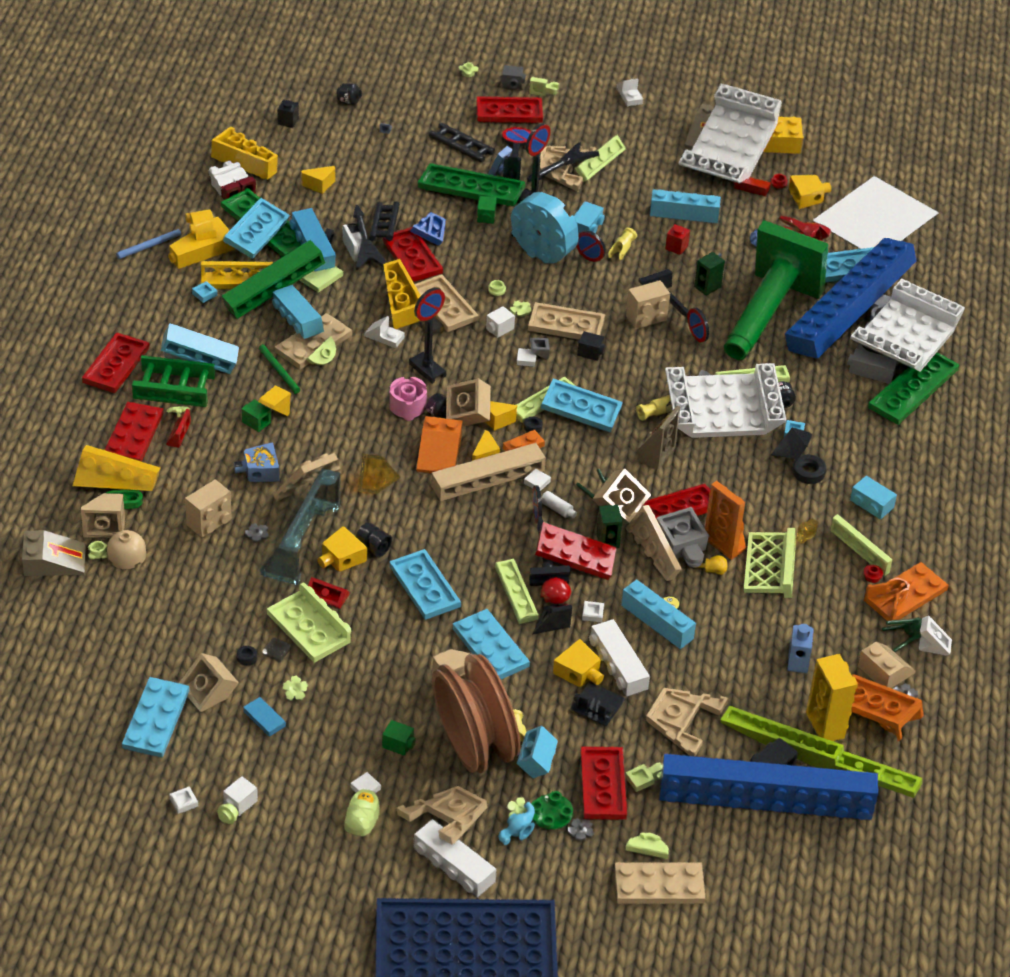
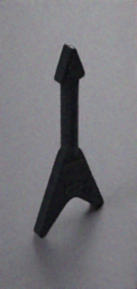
[527,142,599,183]
[353,205,387,270]

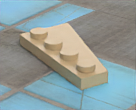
[625,505,682,581]

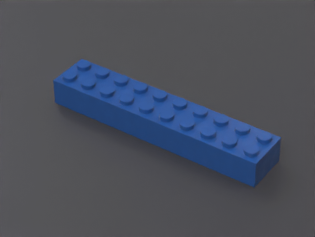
[785,238,916,359]
[659,754,878,820]

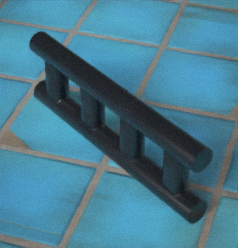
[428,122,495,163]
[369,201,400,241]

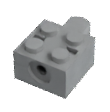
[656,507,709,568]

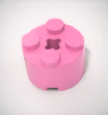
[389,377,427,421]

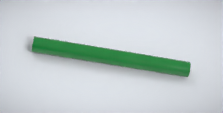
[259,344,300,394]

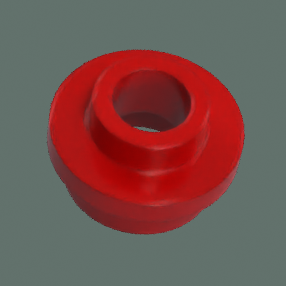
[771,174,788,189]
[863,565,883,583]

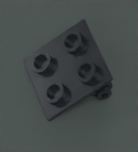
[570,682,626,727]

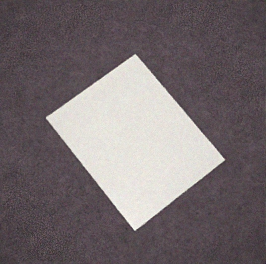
[813,176,938,249]

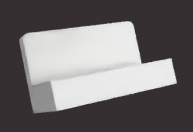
[343,225,362,262]

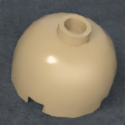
[107,530,146,569]

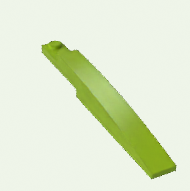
[721,706,922,798]

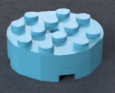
[511,192,579,263]

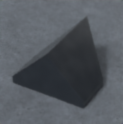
[771,427,813,460]
[532,603,572,634]

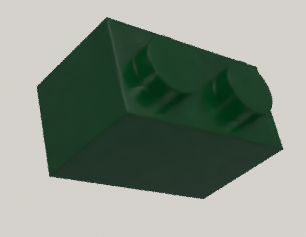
[694,252,725,296]
[596,505,623,549]

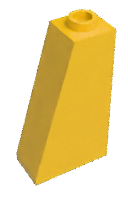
[168,217,235,269]

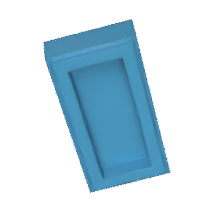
[243,697,286,737]

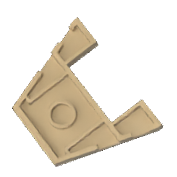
[540,146,596,191]
[273,453,342,502]
[646,688,728,756]
[397,786,487,845]

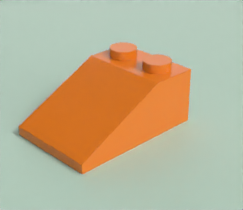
[416,416,463,473]

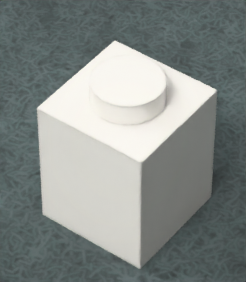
[486,306,515,338]
[223,776,258,816]

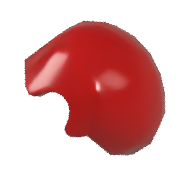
[540,577,571,604]

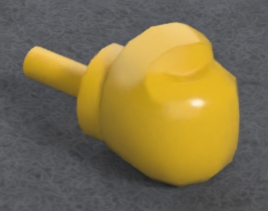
[695,555,728,575]

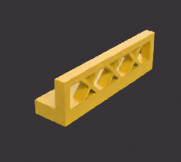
[201,261,273,289]

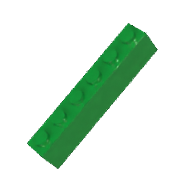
[222,240,325,319]

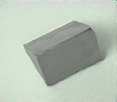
[530,338,550,360]

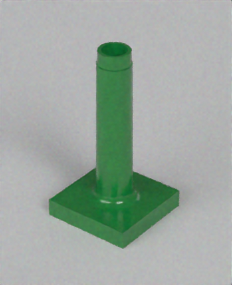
[724,220,829,360]

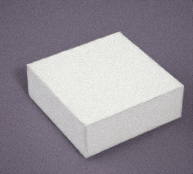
[517,348,536,367]
[524,469,551,491]
[582,601,604,623]
[351,772,381,793]
[169,787,198,814]

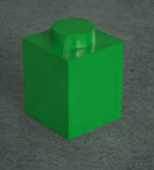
[477,196,497,224]
[242,399,271,432]
[382,720,416,756]

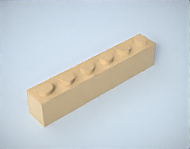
[431,443,546,501]

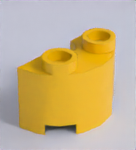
[185,210,217,241]

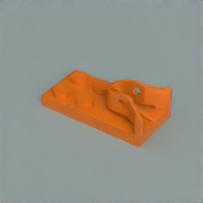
[705,481,747,560]
[864,562,949,625]
[851,674,923,741]

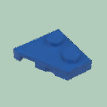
[410,212,446,246]

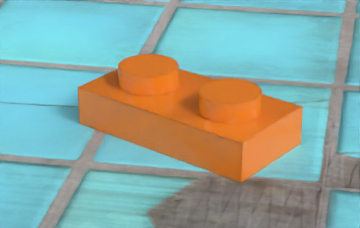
[503,430,545,451]

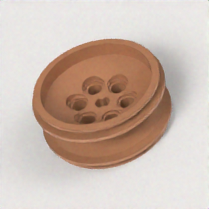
[432,654,521,773]

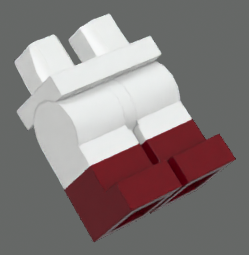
[209,161,256,200]

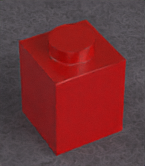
[665,224,690,255]

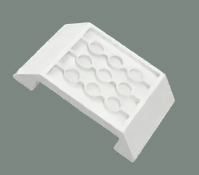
[679,83,781,183]
[850,279,965,372]
[665,363,786,438]

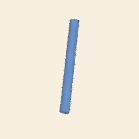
[116,229,181,259]

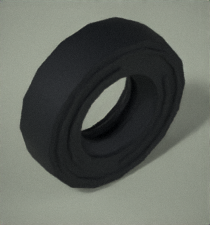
[792,454,826,484]

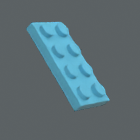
[223,198,290,259]
[825,247,874,282]
[541,378,623,432]
[390,549,461,620]
[453,609,530,680]
[122,677,190,758]

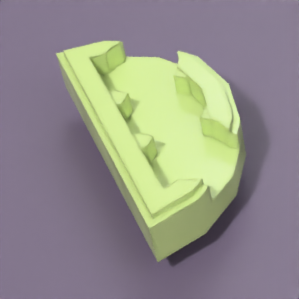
[306,336,336,366]
[625,833,669,859]

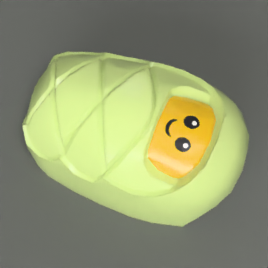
[344,789,380,836]

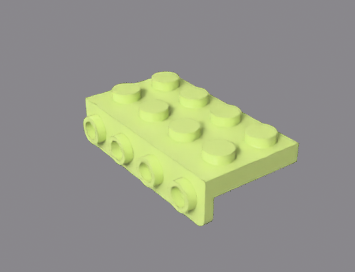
[267,582,351,663]

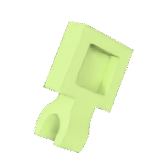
[529,77,559,96]
[625,762,662,792]

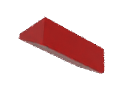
[734,177,771,196]
[166,409,191,448]
[308,577,350,609]

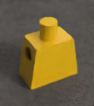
[788,175,831,209]
[317,526,367,572]
[553,639,604,687]

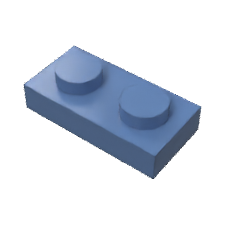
[488,146,512,176]

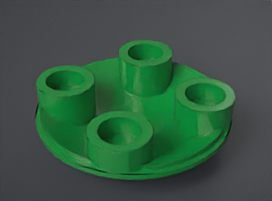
[531,791,573,830]

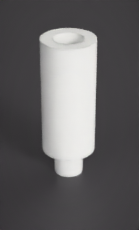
[541,491,577,518]

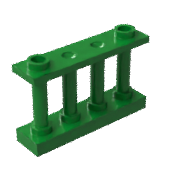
[132,355,215,407]

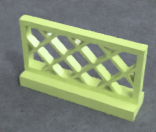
[744,528,796,598]

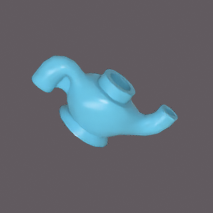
[498,802,535,845]

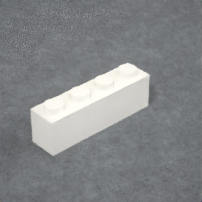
[589,619,650,697]
[414,819,496,897]

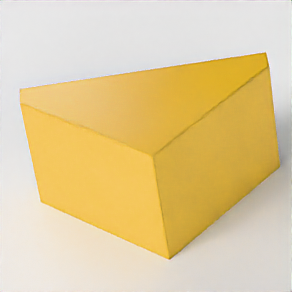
[301,166,335,194]
[258,385,291,416]
[486,401,517,431]
[472,430,500,461]

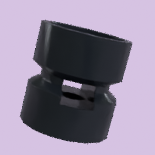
[356,522,392,557]

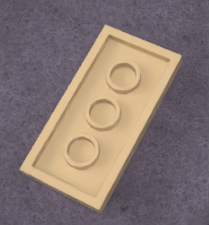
[415,274,479,332]
[528,302,605,340]
[275,313,352,370]
[614,863,706,904]

